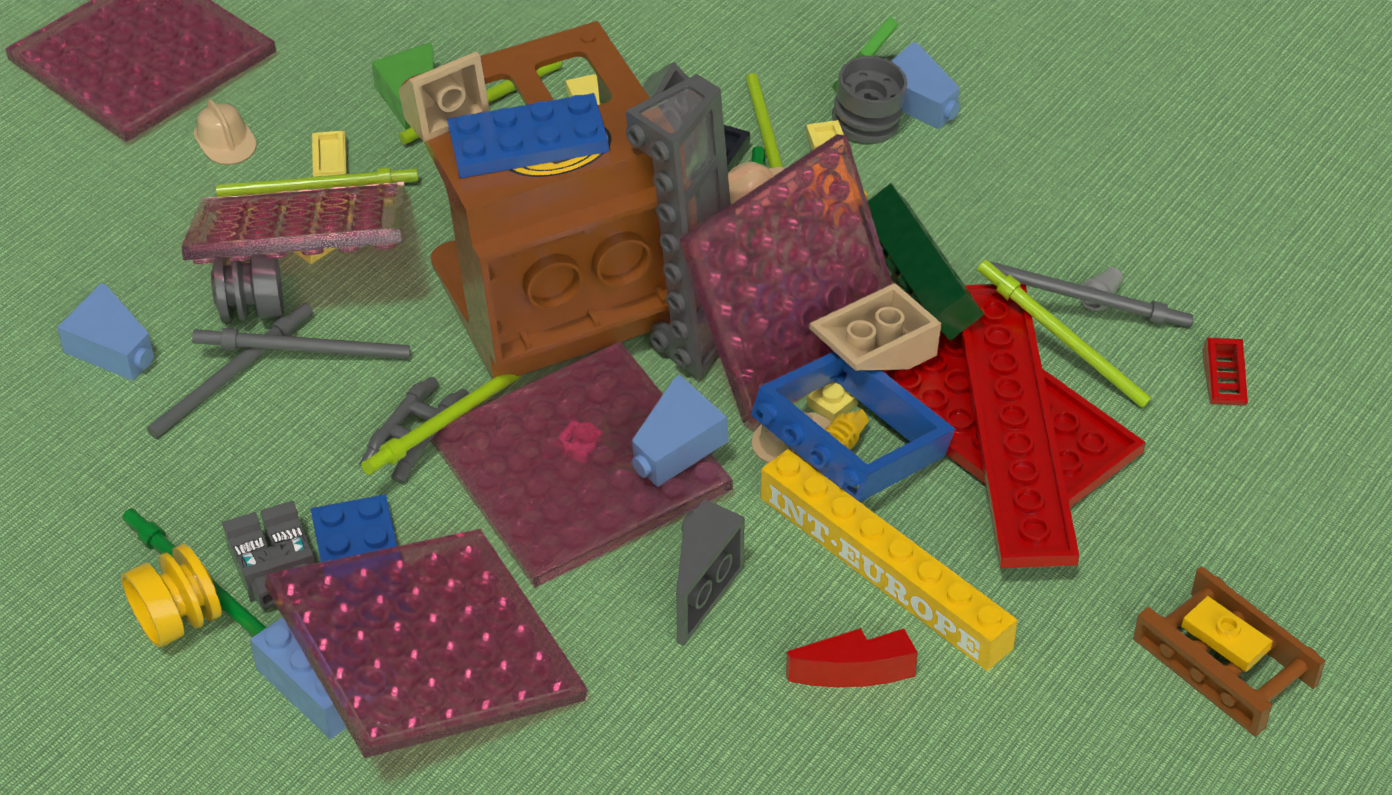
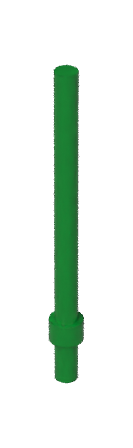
[122,508,267,637]

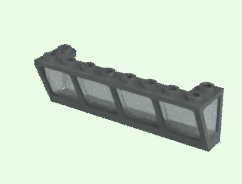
[626,74,741,378]

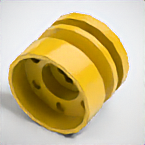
[121,544,222,648]

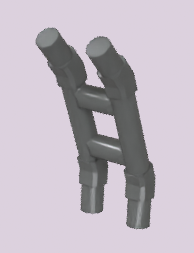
[359,377,469,483]

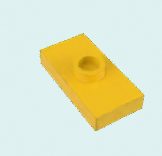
[1181,596,1273,672]

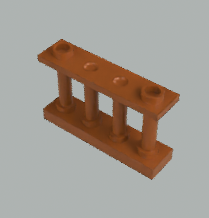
[1133,566,1325,737]

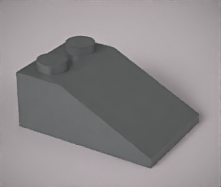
[676,499,745,646]

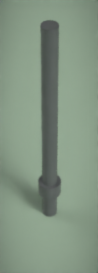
[990,262,1193,328]
[147,303,313,439]
[192,328,410,359]

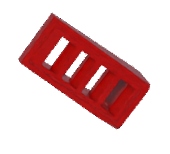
[1202,337,1248,406]

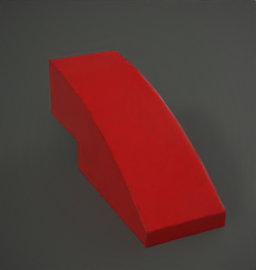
[786,628,918,688]

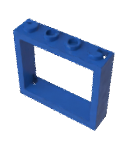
[751,352,955,502]

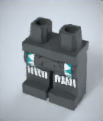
[222,500,318,609]

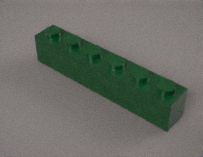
[859,183,984,341]

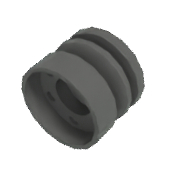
[832,56,908,144]
[211,244,284,324]

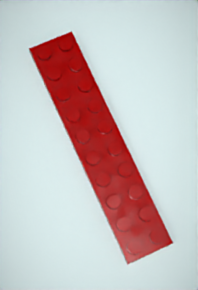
[960,284,1080,568]

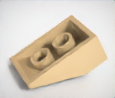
[809,283,941,371]

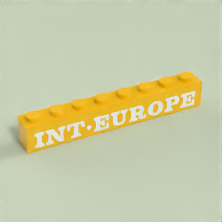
[761,449,1018,671]

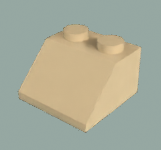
[399,51,490,142]

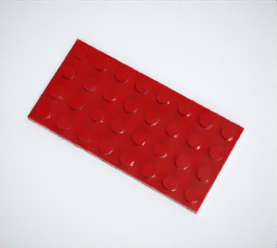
[844,330,1146,508]

